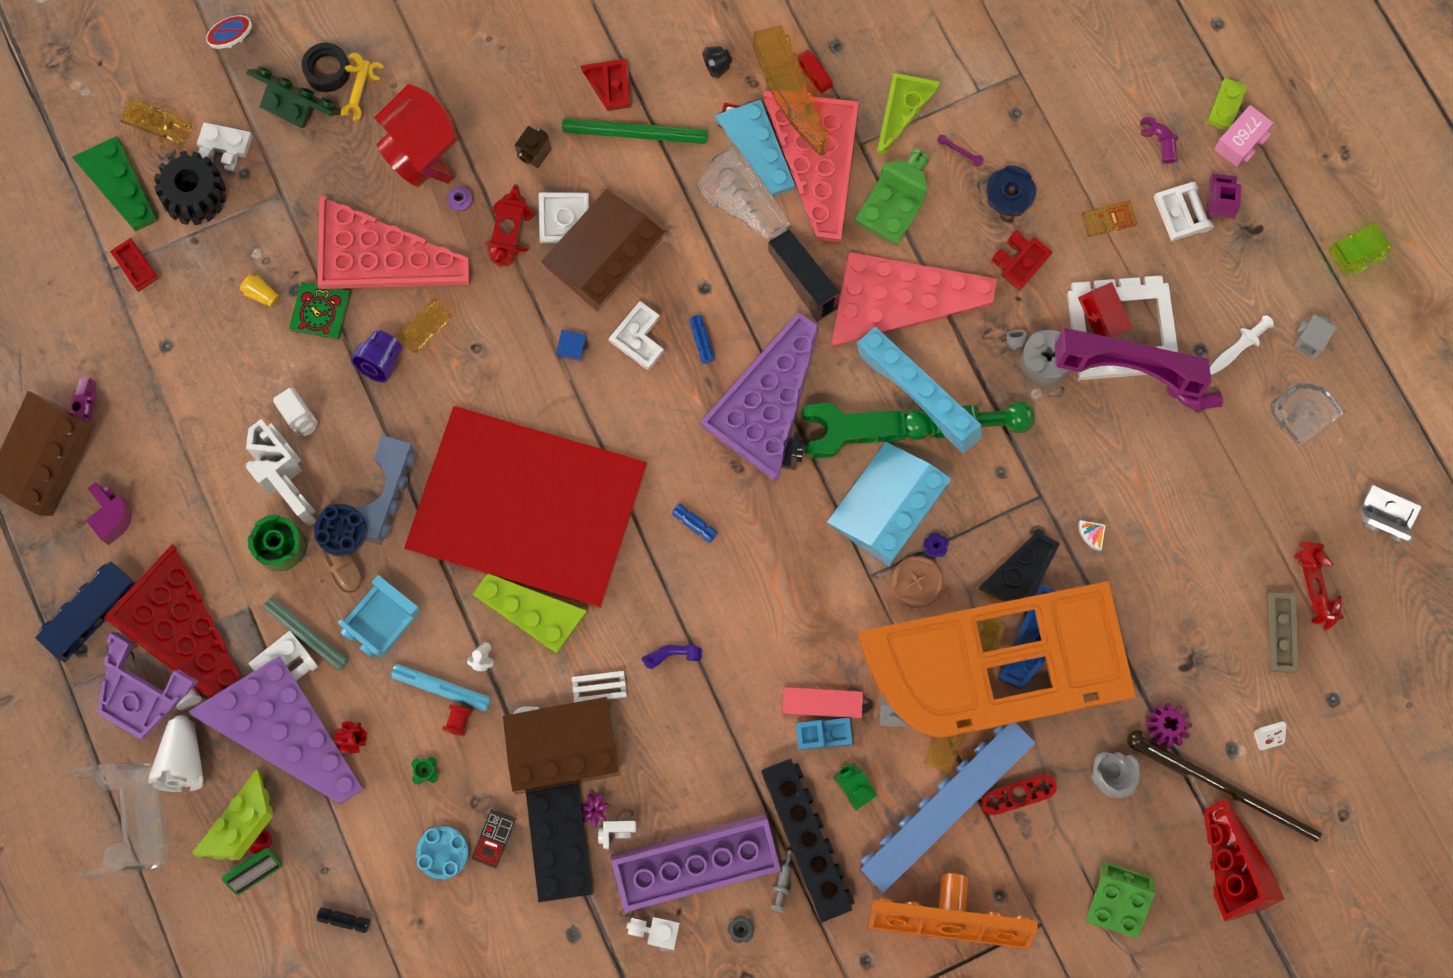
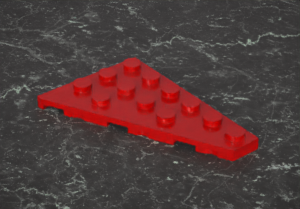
[105,544,241,698]

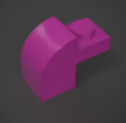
[1207,173,1241,219]
[86,482,132,545]

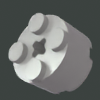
[1020,330,1070,387]

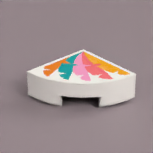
[1078,520,1105,552]

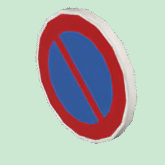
[206,15,252,49]

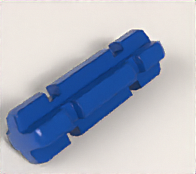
[689,315,715,364]
[672,503,718,543]

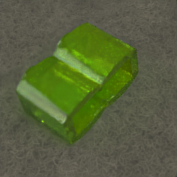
[1329,222,1392,276]

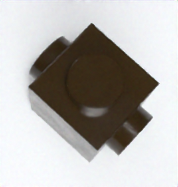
[515,125,552,168]

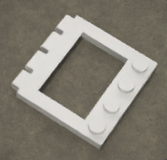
[1067,275,1178,380]

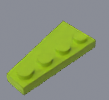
[473,574,588,654]

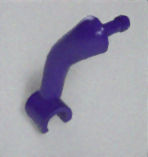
[642,645,702,669]

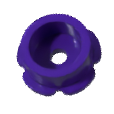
[923,533,949,558]

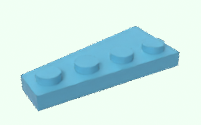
[715,100,795,197]

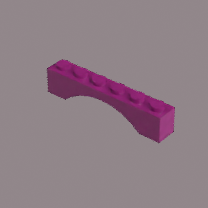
[1055,328,1212,398]

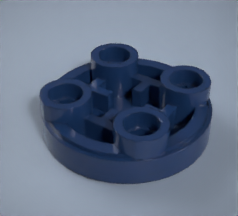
[314,504,367,557]

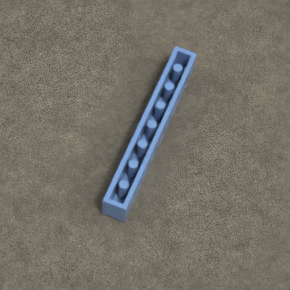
[859,723,1035,894]

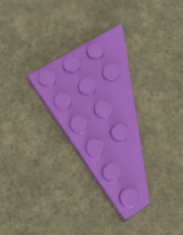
[700,312,819,482]

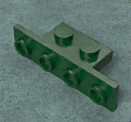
[246,66,341,128]

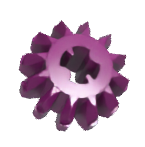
[1145,702,1192,748]

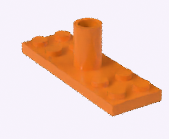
[867,873,1038,949]

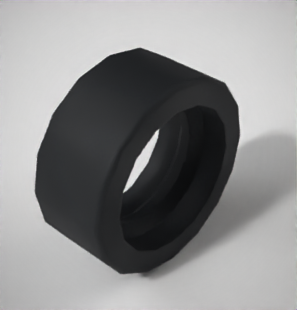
[301,42,350,92]

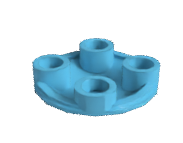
[416,826,469,880]

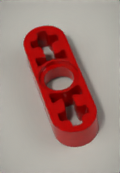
[981,775,1057,816]

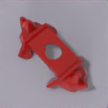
[485,184,535,267]
[1294,541,1344,631]

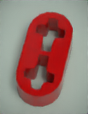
[796,50,833,94]

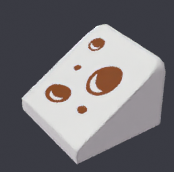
[1253,721,1286,750]

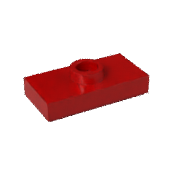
[110,238,159,292]

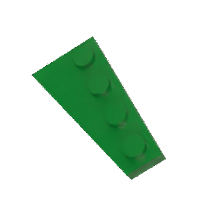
[72,136,158,232]

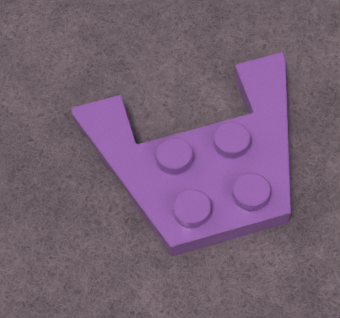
[98,632,198,739]

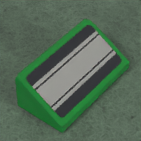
[221,848,282,895]

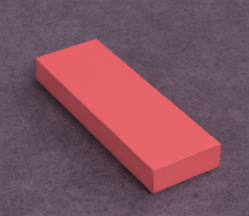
[783,687,863,719]

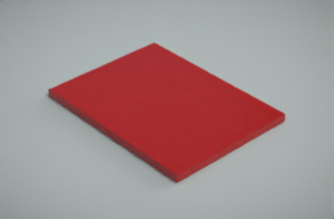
[404,406,647,608]

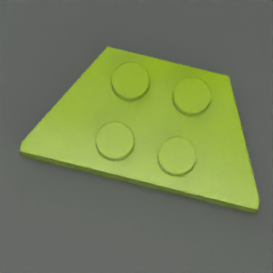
[192,770,273,860]

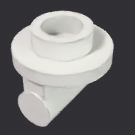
[467,642,494,671]

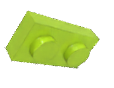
[1206,77,1247,131]

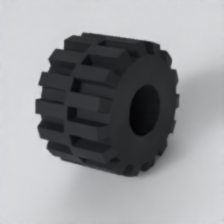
[154,151,226,225]

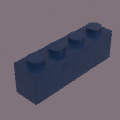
[35,561,135,662]

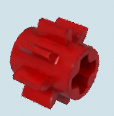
[334,721,367,754]

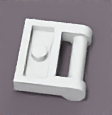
[1154,182,1214,242]
[248,631,319,681]

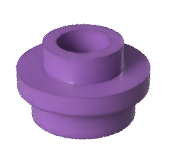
[447,187,472,212]

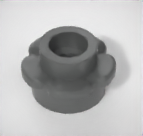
[728,916,754,943]

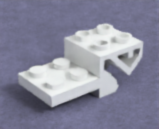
[246,419,316,527]

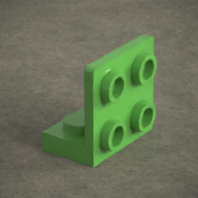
[1086,861,1155,938]

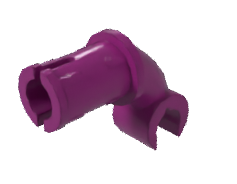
[1140,117,1178,164]
[1167,386,1223,413]

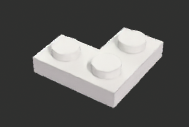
[609,301,664,371]

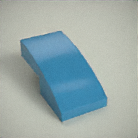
[796,718,854,750]

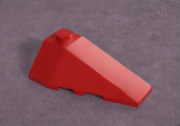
[1204,799,1284,921]

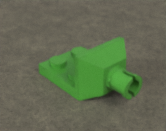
[854,149,930,246]

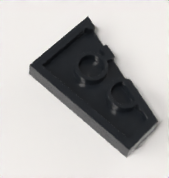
[978,532,1060,613]

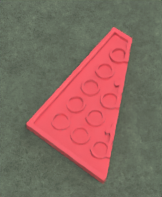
[763,91,859,243]

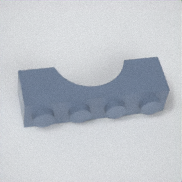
[356,435,417,545]

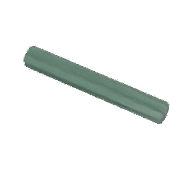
[264,598,348,670]

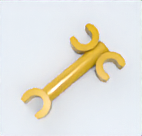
[341,53,383,121]

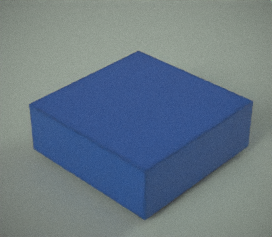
[556,330,587,361]

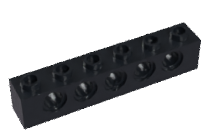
[761,758,855,923]

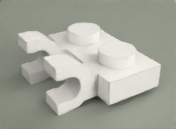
[197,123,253,173]

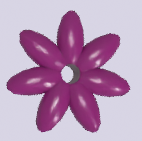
[581,793,609,828]

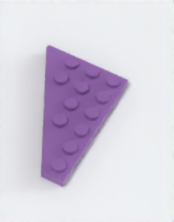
[189,656,363,805]

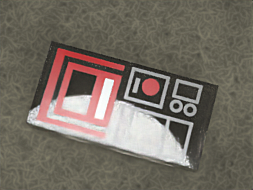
[471,809,517,869]

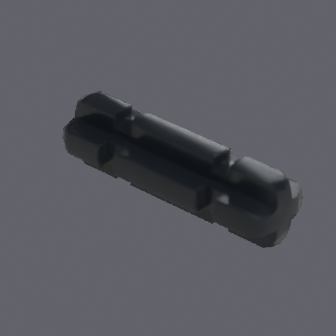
[317,907,370,933]

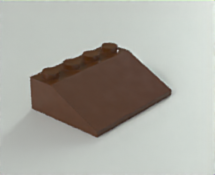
[541,190,665,312]
[0,391,95,516]
[503,697,621,795]

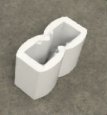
[273,388,318,436]

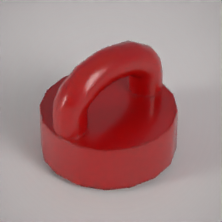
[248,828,272,854]

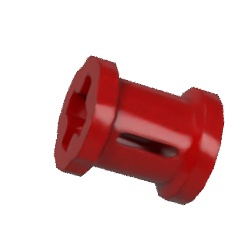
[442,704,473,737]

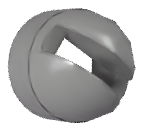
[1006,330,1027,351]

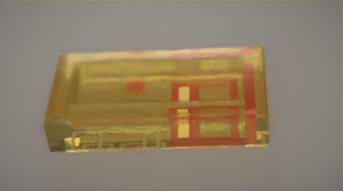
[1081,201,1137,237]

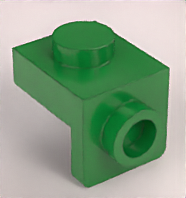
[833,763,878,810]

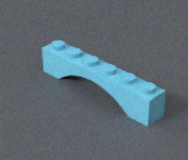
[857,327,982,454]

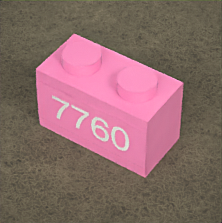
[1214,105,1273,167]

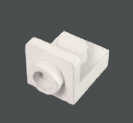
[598,821,637,850]

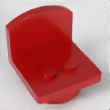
[374,84,457,187]

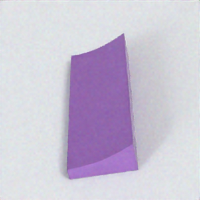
[611,814,781,912]

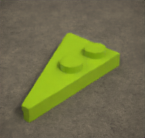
[877,73,940,156]

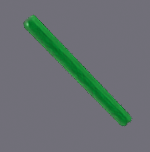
[562,118,708,144]

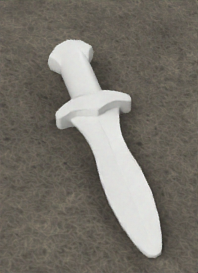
[1210,316,1274,375]

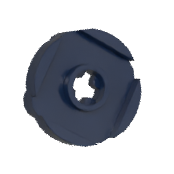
[986,166,1037,216]

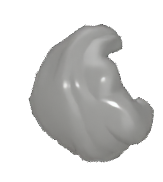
[1091,752,1141,798]

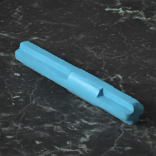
[391,664,491,711]

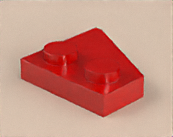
[581,59,631,111]

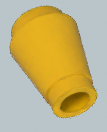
[240,274,279,307]

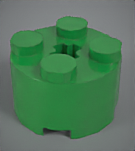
[248,515,306,572]

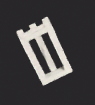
[572,671,627,703]

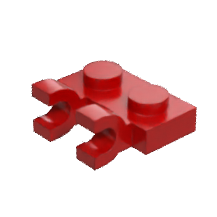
[991,230,1053,291]

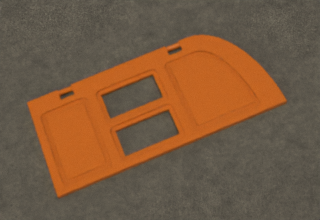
[858,581,1136,738]

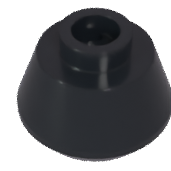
[702,46,732,79]

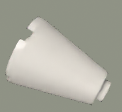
[148,715,204,792]

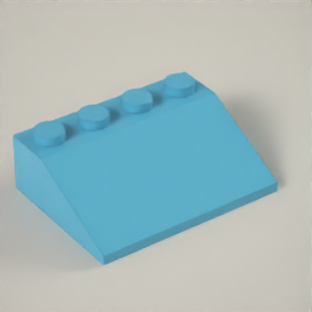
[827,442,951,567]

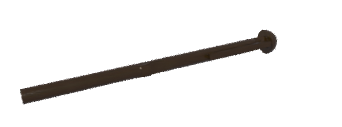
[1127,730,1322,842]

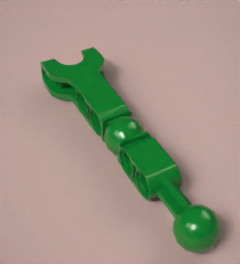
[801,401,1035,459]

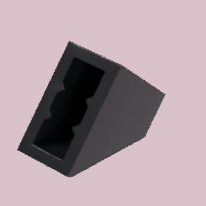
[768,229,840,322]

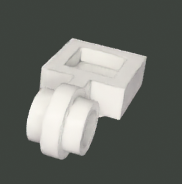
[626,917,680,950]

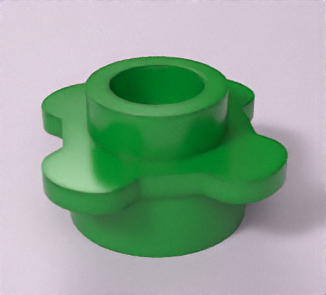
[411,757,439,785]

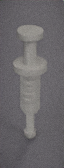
[771,849,793,913]

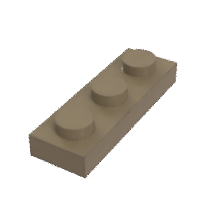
[1267,593,1298,673]

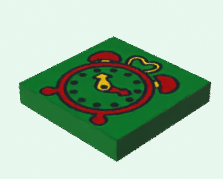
[289,282,351,340]

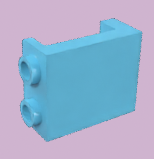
[338,575,422,659]

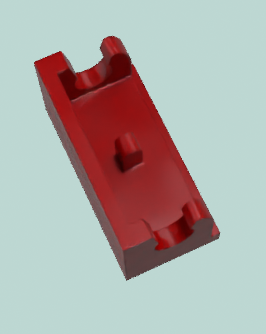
[1078,282,1133,338]

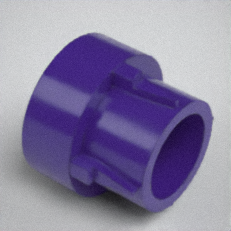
[350,330,402,383]

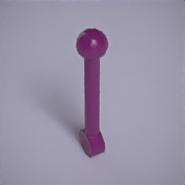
[937,135,983,166]

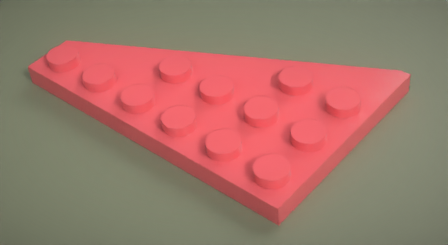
[317,196,470,289]
[831,252,997,347]

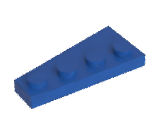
[998,584,1056,690]

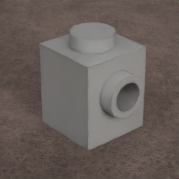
[1293,315,1336,359]

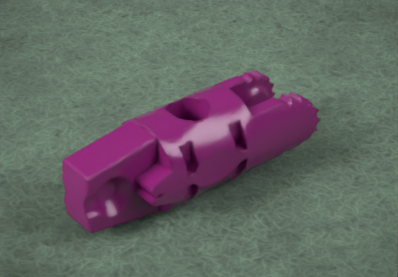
[69,377,97,421]

